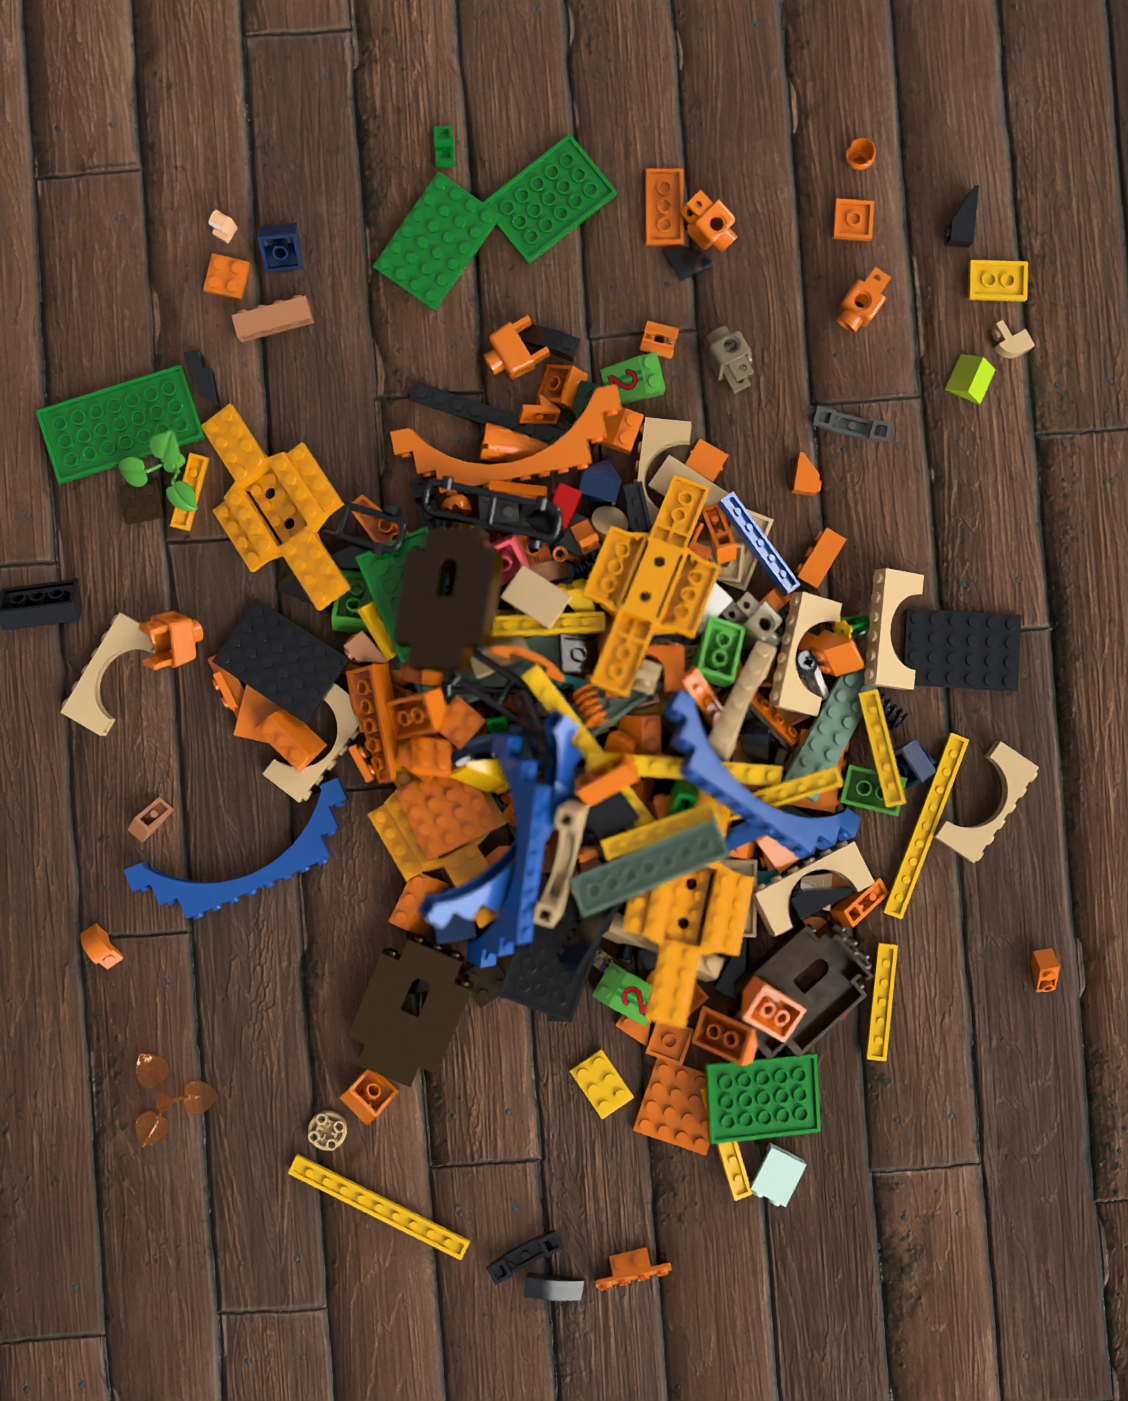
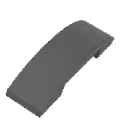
[813,406,893,443]

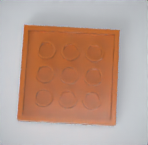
[394,763,499,862]
[633,1057,710,1155]

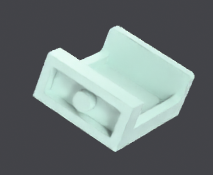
[749,1142,806,1207]

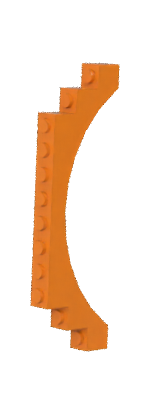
[390,384,622,496]

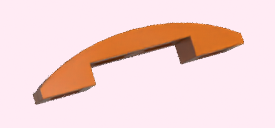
[490,646,565,683]

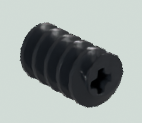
[573,550,600,580]
[795,651,818,679]
[878,690,908,731]

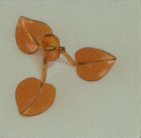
[136,1053,218,1147]

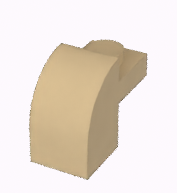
[991,320,1035,358]
[634,660,663,695]

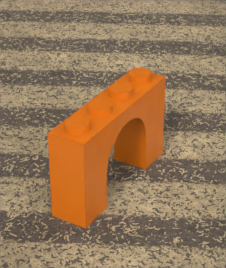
[606,643,685,698]
[786,729,849,813]

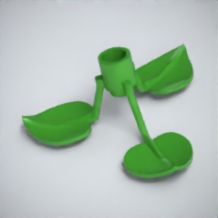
[118,430,198,511]

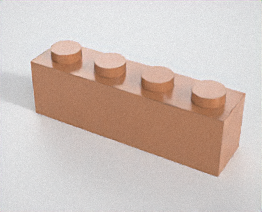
[231,295,314,342]

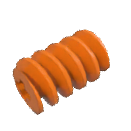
[572,684,609,728]

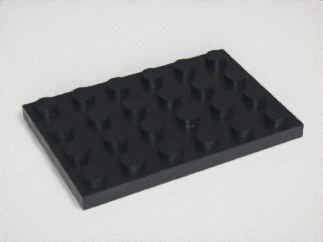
[212,599,351,724]
[903,609,1021,692]
[498,895,603,1023]

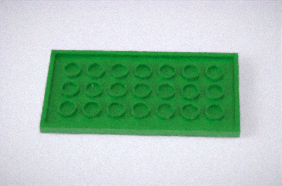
[36,364,206,484]

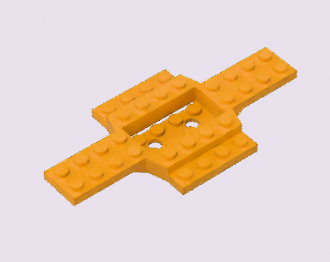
[201,403,351,611]
[582,475,721,698]
[367,737,507,928]
[622,786,754,1028]

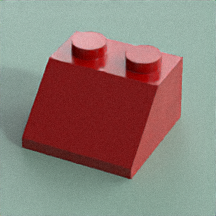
[551,483,582,533]

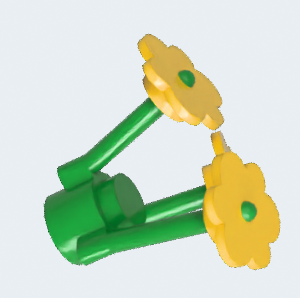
[830,614,870,640]

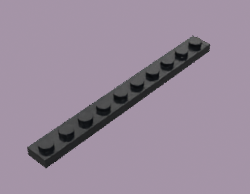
[410,381,596,456]

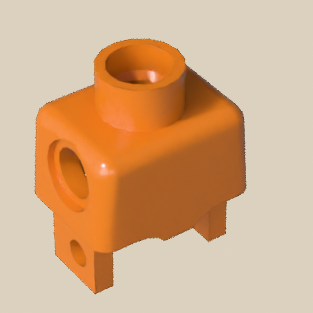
[678,190,738,253]
[837,267,891,333]
[483,315,550,379]
[138,611,203,670]

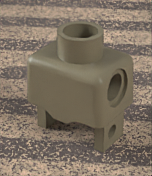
[707,326,754,394]
[719,592,782,650]

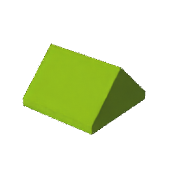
[945,354,995,405]

